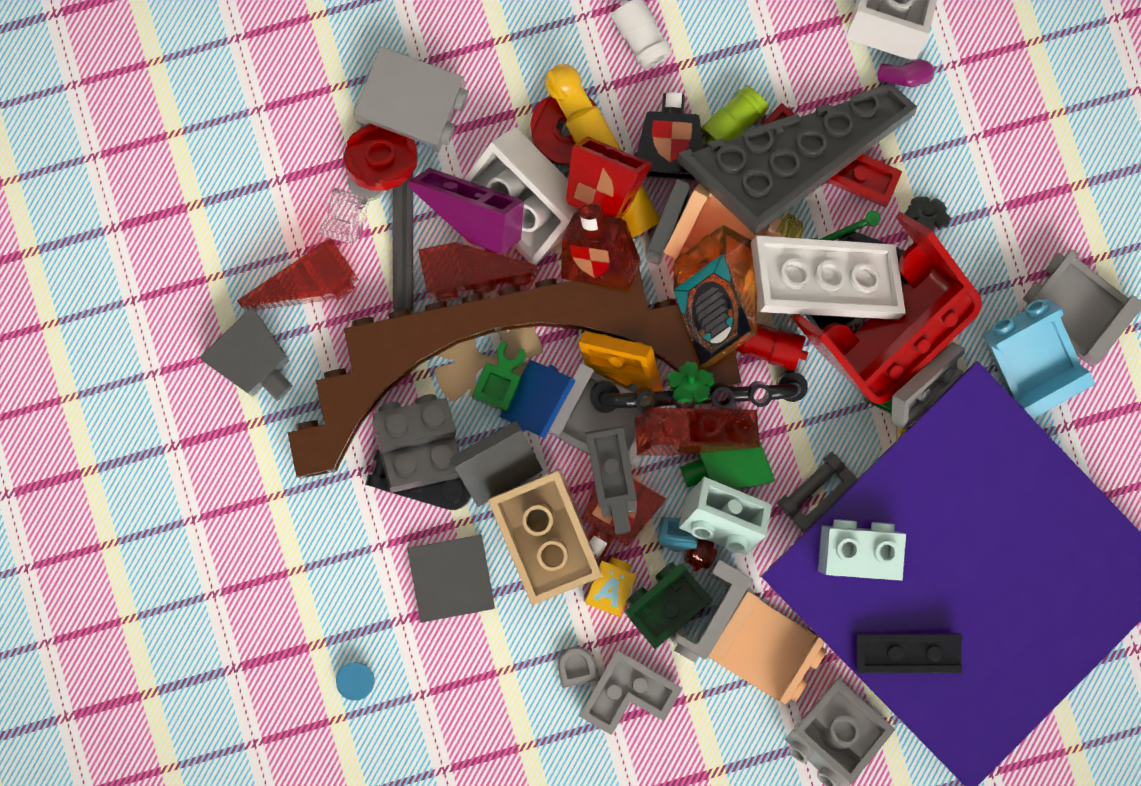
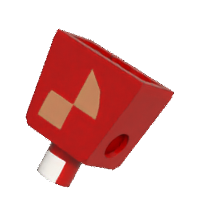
[566,136,652,234]

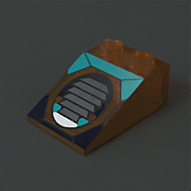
[673,225,757,369]

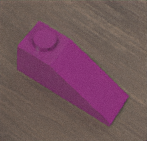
[409,168,524,254]

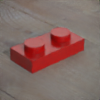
[826,154,902,208]

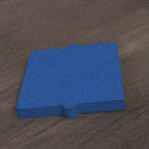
[499,359,576,439]

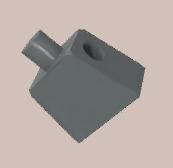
[199,308,293,401]

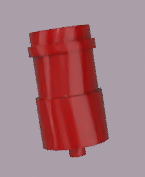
[734,319,809,372]

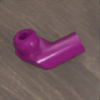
[878,59,934,88]

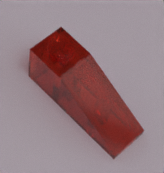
[237,238,359,312]

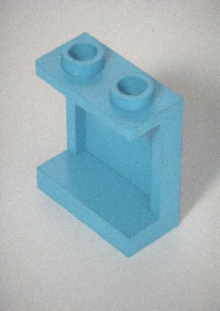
[982,298,1095,419]

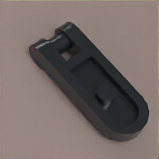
[365,449,471,511]

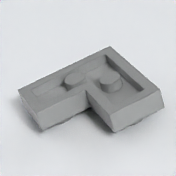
[579,650,683,735]

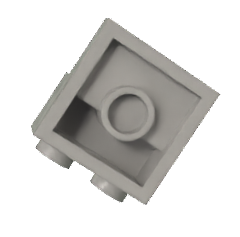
[784,678,896,786]

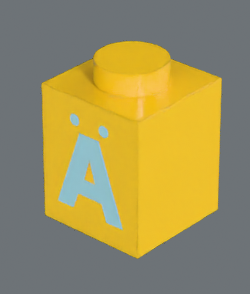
[585,557,637,618]

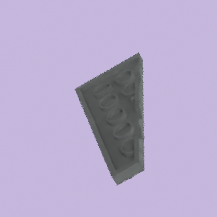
[677,83,917,234]

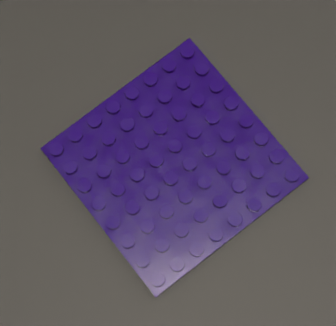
[760,361,1141,786]

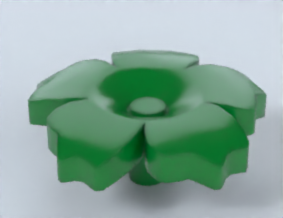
[667,361,714,403]

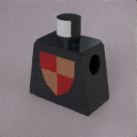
[636,92,703,180]

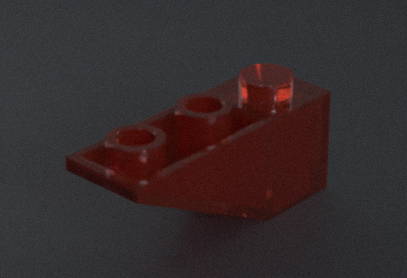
[418,242,539,302]
[634,407,760,456]

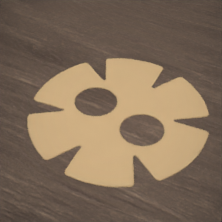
[434,328,543,402]

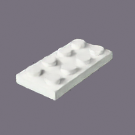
[751,236,906,320]

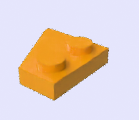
[578,331,663,402]

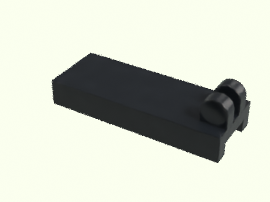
[856,633,962,673]

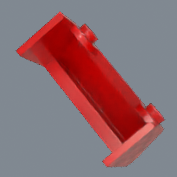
[791,212,982,404]

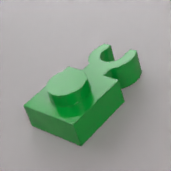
[472,341,526,413]

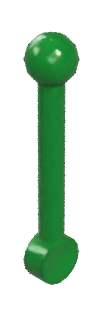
[812,211,881,241]

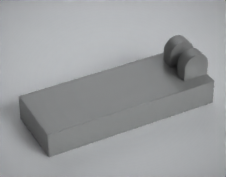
[891,342,965,430]

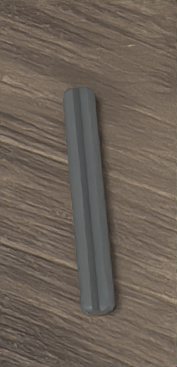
[393,174,413,311]

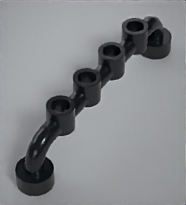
[590,370,808,414]

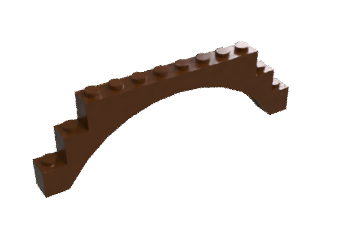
[287,263,742,479]

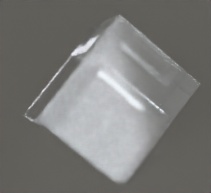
[319,188,370,244]

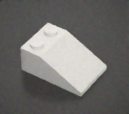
[845,0,937,61]

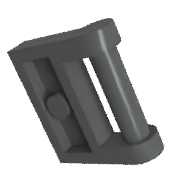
[777,451,857,533]

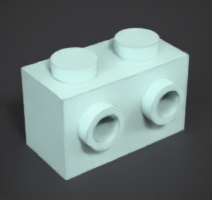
[679,477,772,556]
[818,519,906,580]

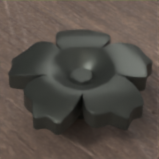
[904,196,950,231]

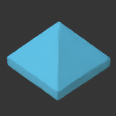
[659,517,697,552]

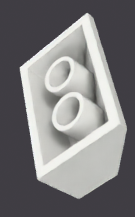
[464,127,583,267]

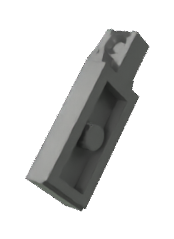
[586,426,637,535]

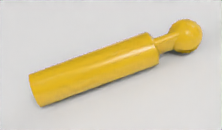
[544,64,660,239]

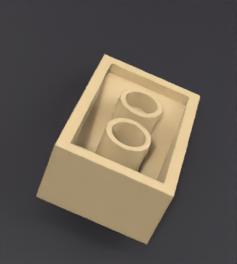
[488,468,603,606]

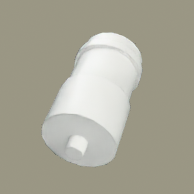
[611,0,672,70]

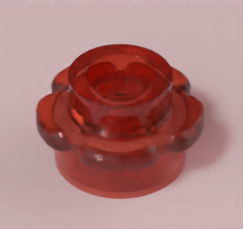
[684,538,717,572]

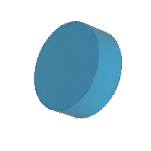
[336,662,375,701]

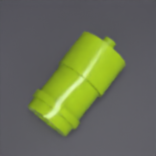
[701,85,769,147]

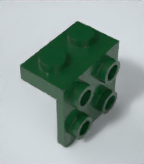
[624,561,713,649]

